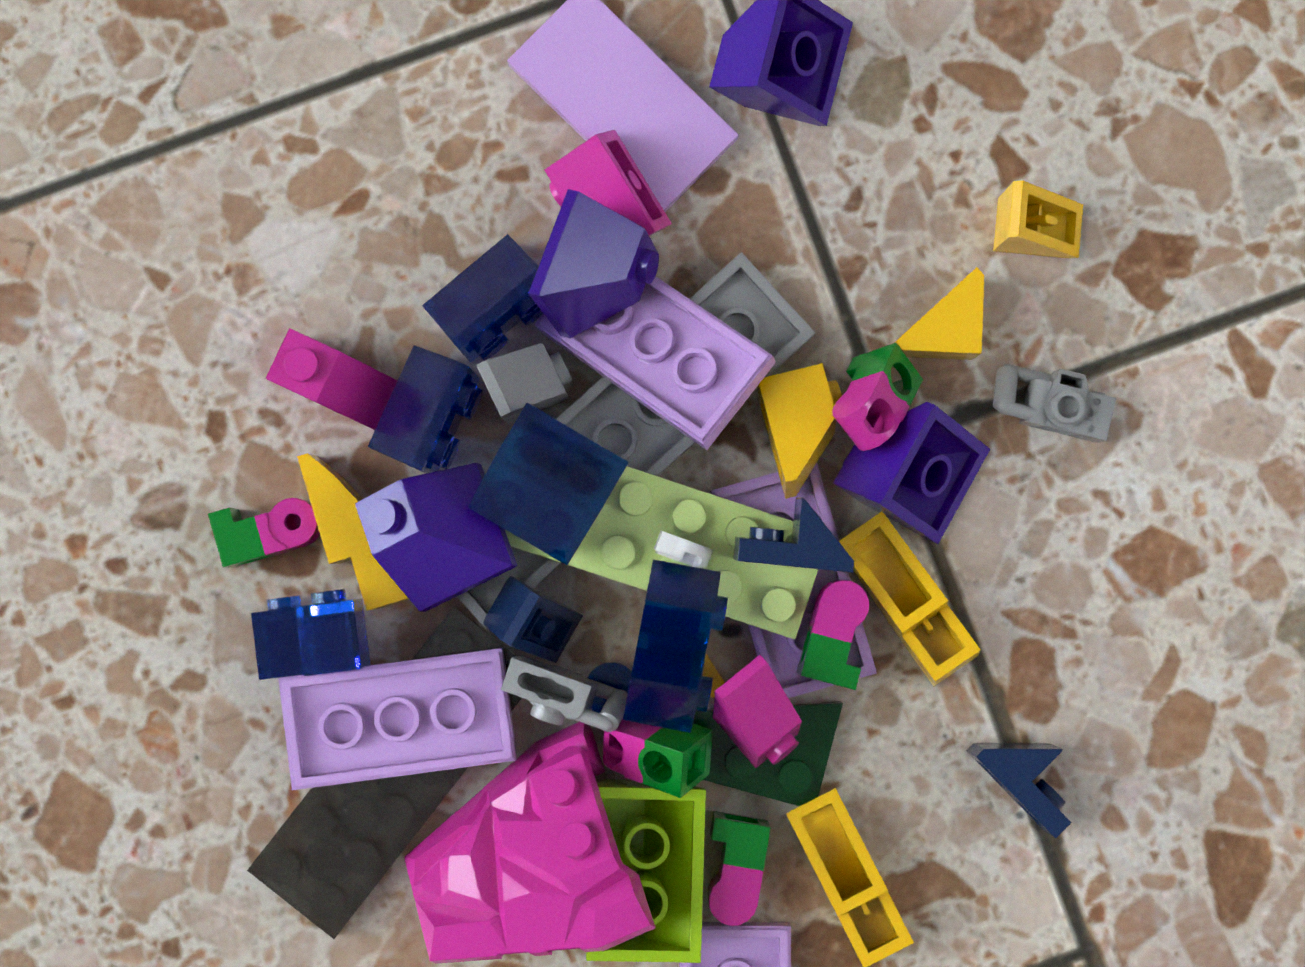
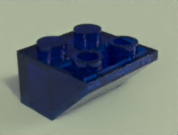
[422,234,543,363]
[368,345,483,473]
[468,403,629,565]

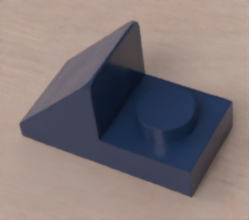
[733,497,854,573]
[483,576,583,663]
[966,743,1072,838]

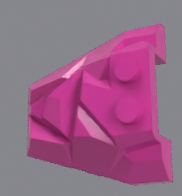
[404,721,656,964]

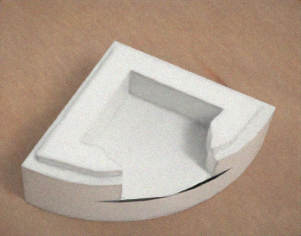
[654,530,713,570]

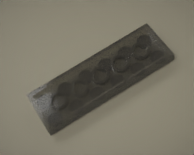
[247,606,522,939]

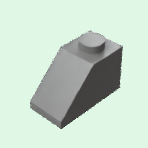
[476,343,573,426]

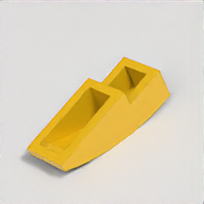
[297,453,409,611]
[839,511,981,687]
[786,788,914,967]

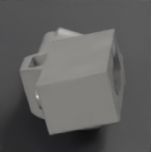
[993,364,1116,443]
[501,655,631,732]

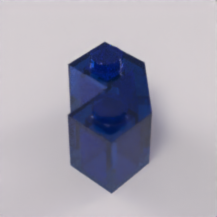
[623,559,728,733]
[251,589,371,680]

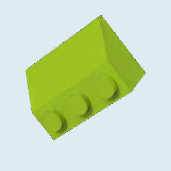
[585,779,706,963]

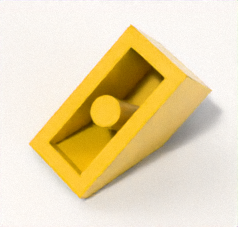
[758,363,842,499]

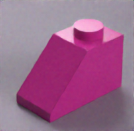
[544,129,672,236]
[265,328,401,431]
[713,655,802,768]

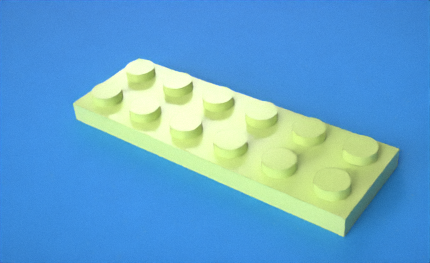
[491,428,818,640]

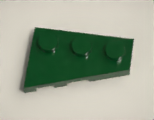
[665,701,843,806]

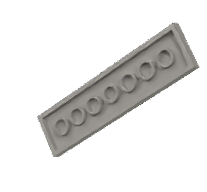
[457,252,815,630]

